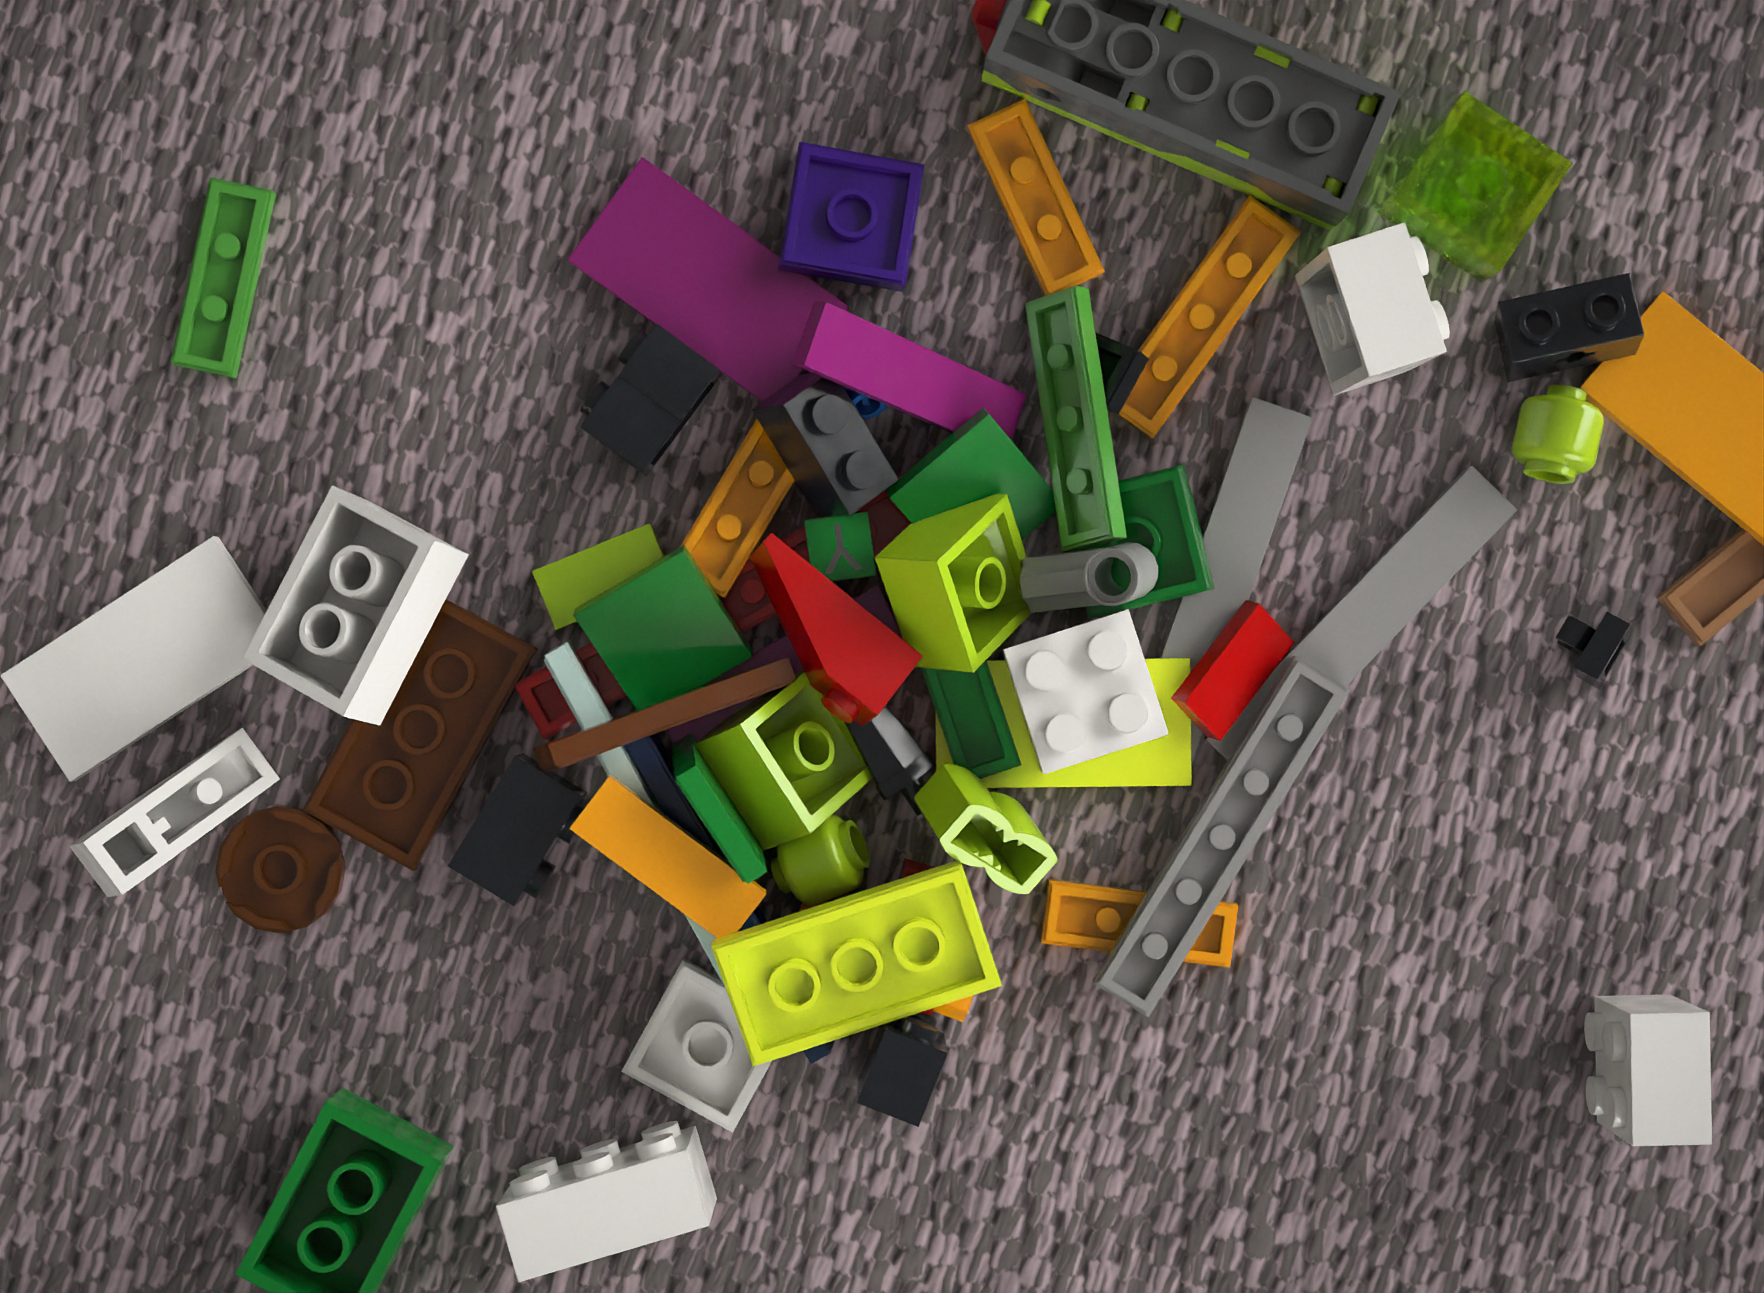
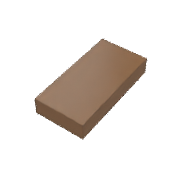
[1656,527,1764,646]

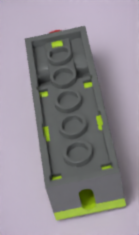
[970,0,1401,231]

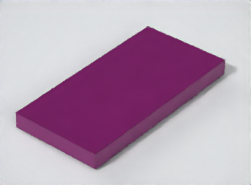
[567,157,849,402]

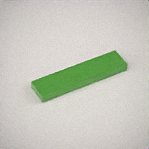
[1025,286,1127,552]

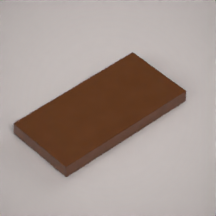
[302,598,538,871]

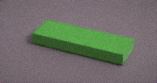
[170,177,276,379]

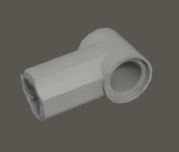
[1019,542,1158,613]

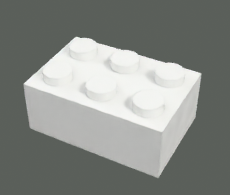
[1295,222,1450,395]
[242,485,469,725]
[496,1121,717,1282]

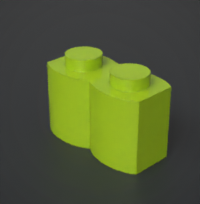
[914,764,1058,894]

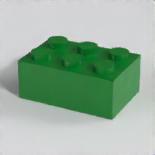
[235,1087,454,1293]

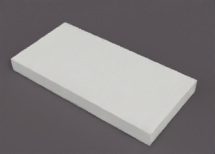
[0,536,267,782]

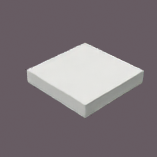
[621,958,772,1133]

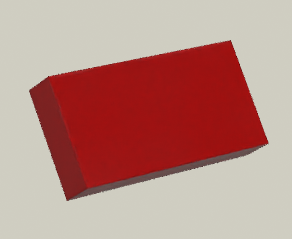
[1171,600,1294,741]

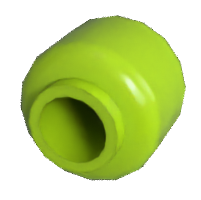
[1511,385,1604,484]
[771,813,870,906]

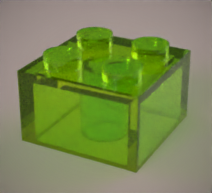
[1377,91,1573,283]

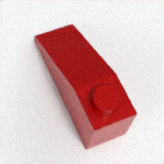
[750,533,923,726]

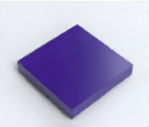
[778,142,925,292]

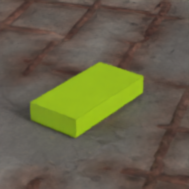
[532,523,664,630]

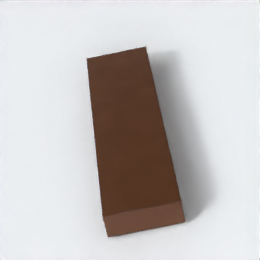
[533,657,796,771]

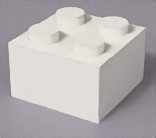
[1002,609,1169,774]
[1584,994,1712,1146]

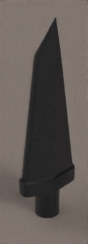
[844,705,936,816]

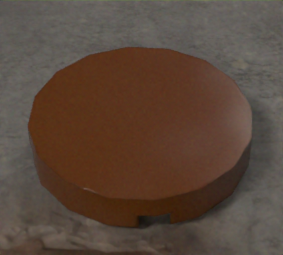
[215,805,346,933]

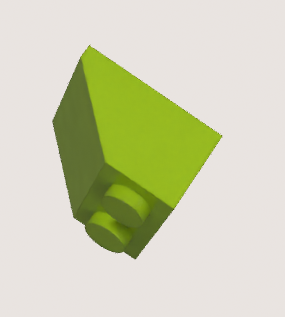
[875,494,1031,673]
[695,669,873,850]

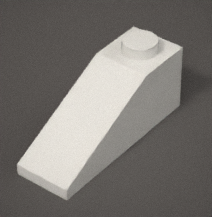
[69,728,280,897]

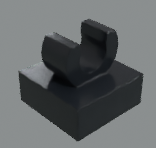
[1556,612,1631,689]

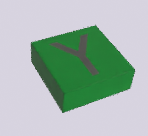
[804,512,877,582]

